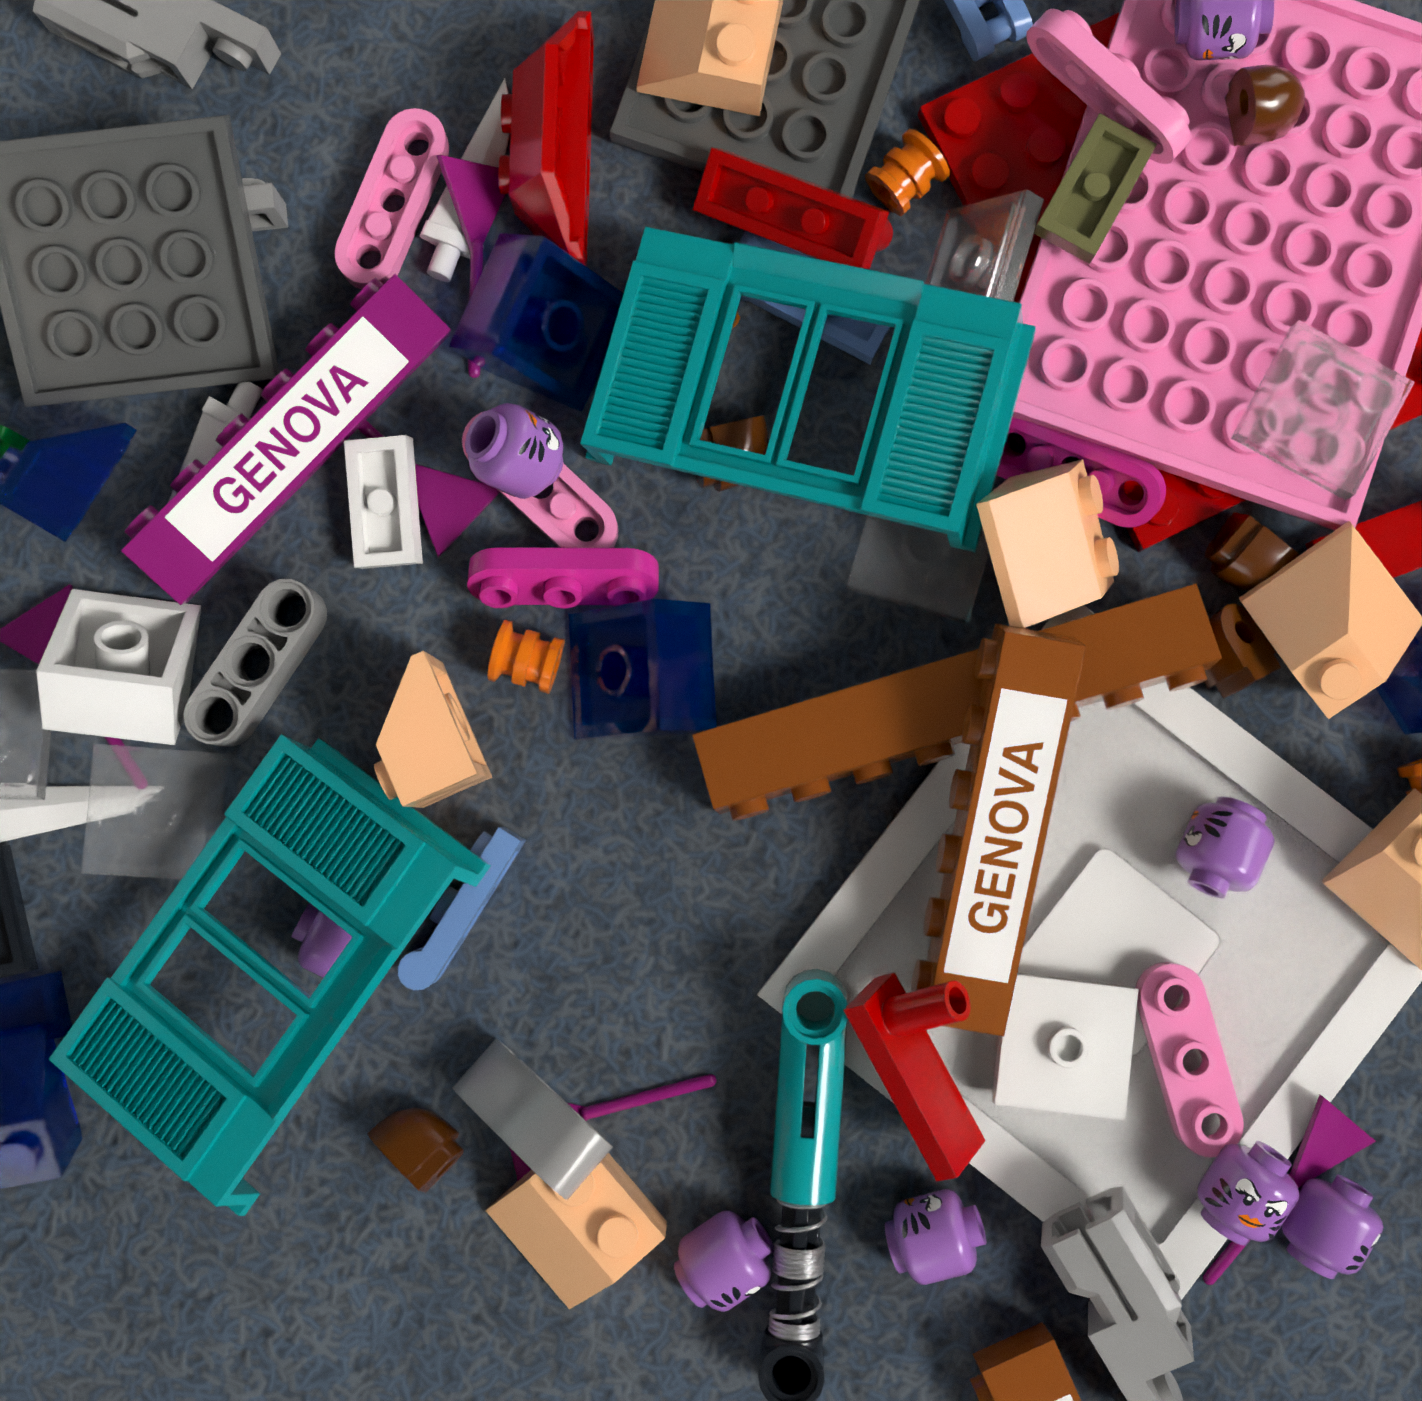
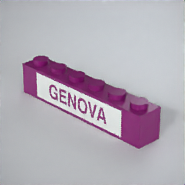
[121,274,451,605]

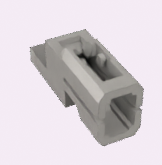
[33,0,281,89]
[1041,1186,1194,1401]

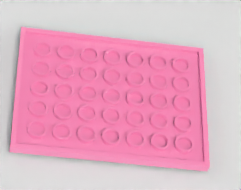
[1013,0,1422,530]

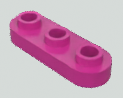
[997,417,1166,528]
[467,548,659,609]

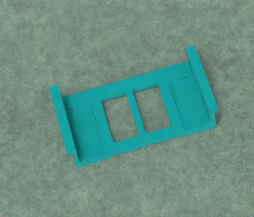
[580,227,1036,552]
[49,734,491,1216]

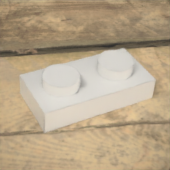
[344,435,423,569]

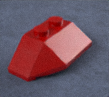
[498,11,595,277]

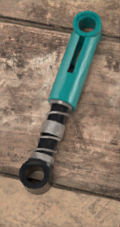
[758,969,848,1401]

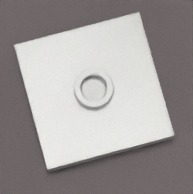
[991,973,1139,1120]

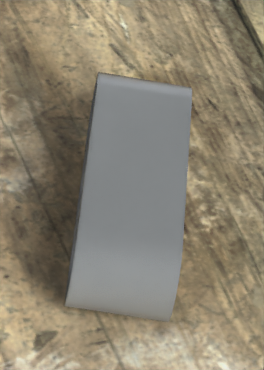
[184,579,327,747]
[452,1038,613,1200]

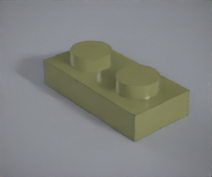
[1033,113,1157,264]

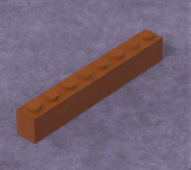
[692,583,1222,821]

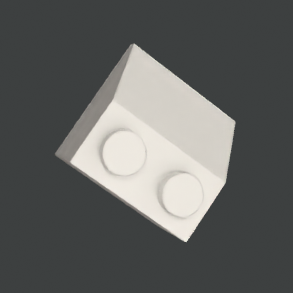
[36,589,201,745]

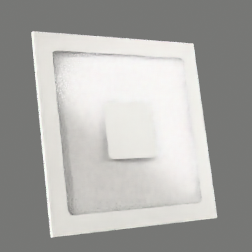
[757,605,1422,1300]

